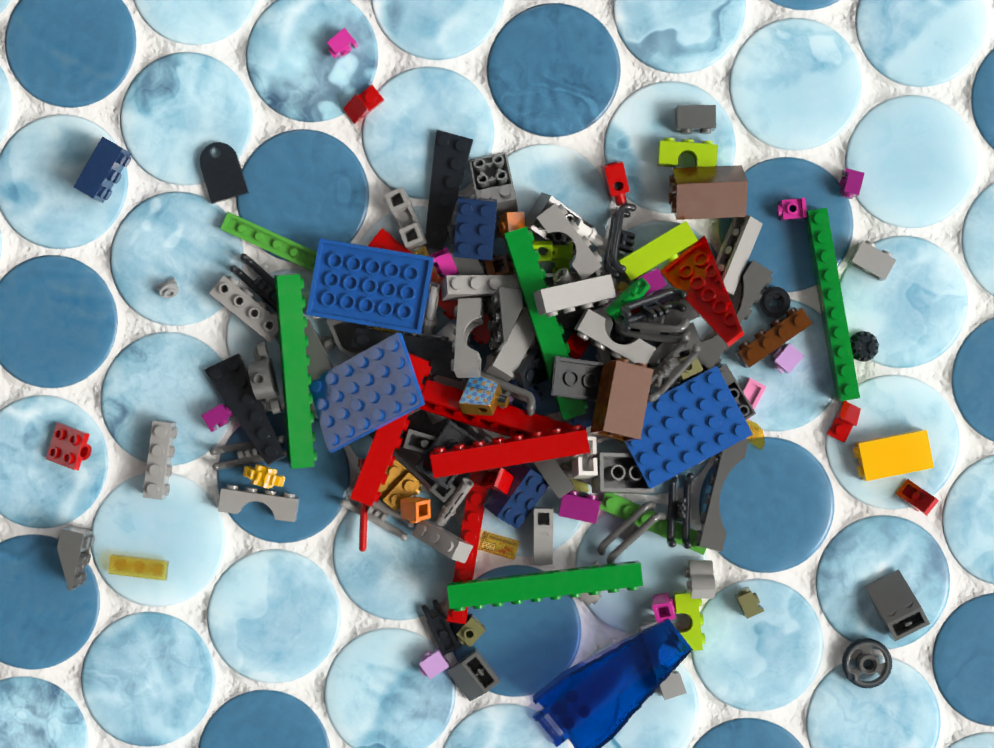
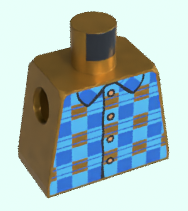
[459,375,509,416]

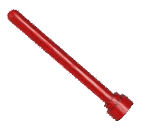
[358,459,368,552]

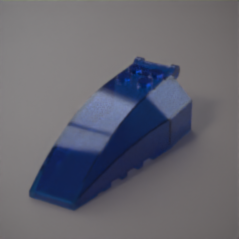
[532,618,693,748]

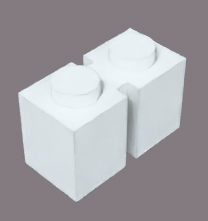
[572,437,598,479]

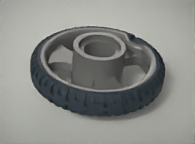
[842,638,892,688]

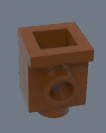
[485,254,515,275]

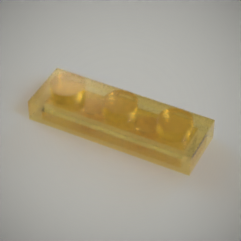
[108,554,169,581]

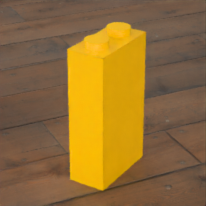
[853,429,934,481]

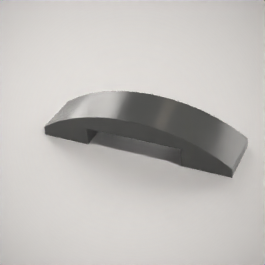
[534,459,575,499]

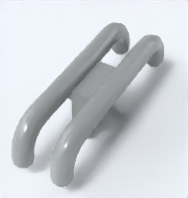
[340,486,415,541]

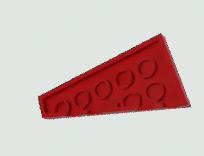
[660,235,744,347]

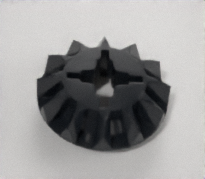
[759,287,790,317]
[850,331,879,362]

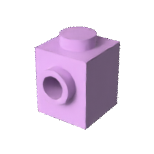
[772,343,804,374]
[419,648,450,679]

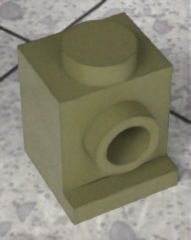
[735,587,764,619]

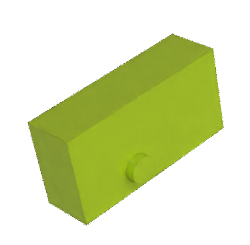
[618,221,698,283]

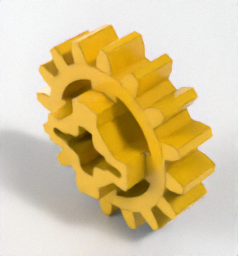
[243,464,285,489]

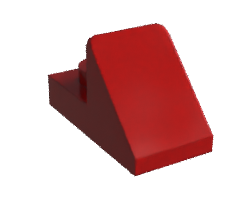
[343,85,385,124]
[567,333,589,359]
[826,401,861,443]
[480,468,514,494]
[896,479,939,516]

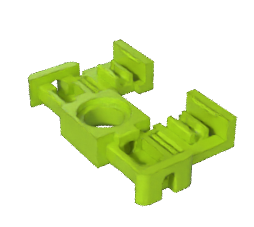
[533,241,573,273]

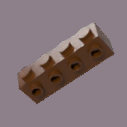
[735,307,813,368]

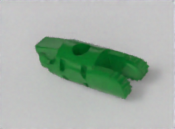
[606,277,651,319]

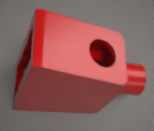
[600,161,630,206]

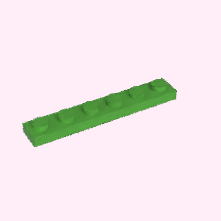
[220,212,317,272]
[600,493,706,555]

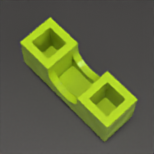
[657,138,718,167]
[673,591,706,652]

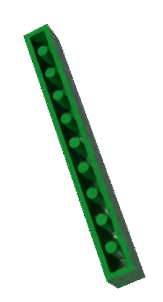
[804,208,860,401]
[503,226,588,420]
[274,274,317,469]
[446,560,643,611]

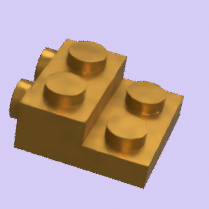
[378,458,422,512]

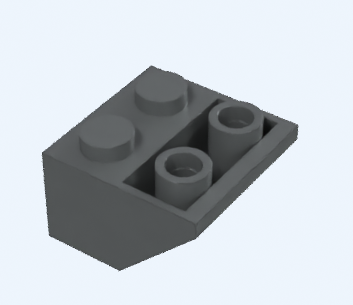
[447,647,500,701]

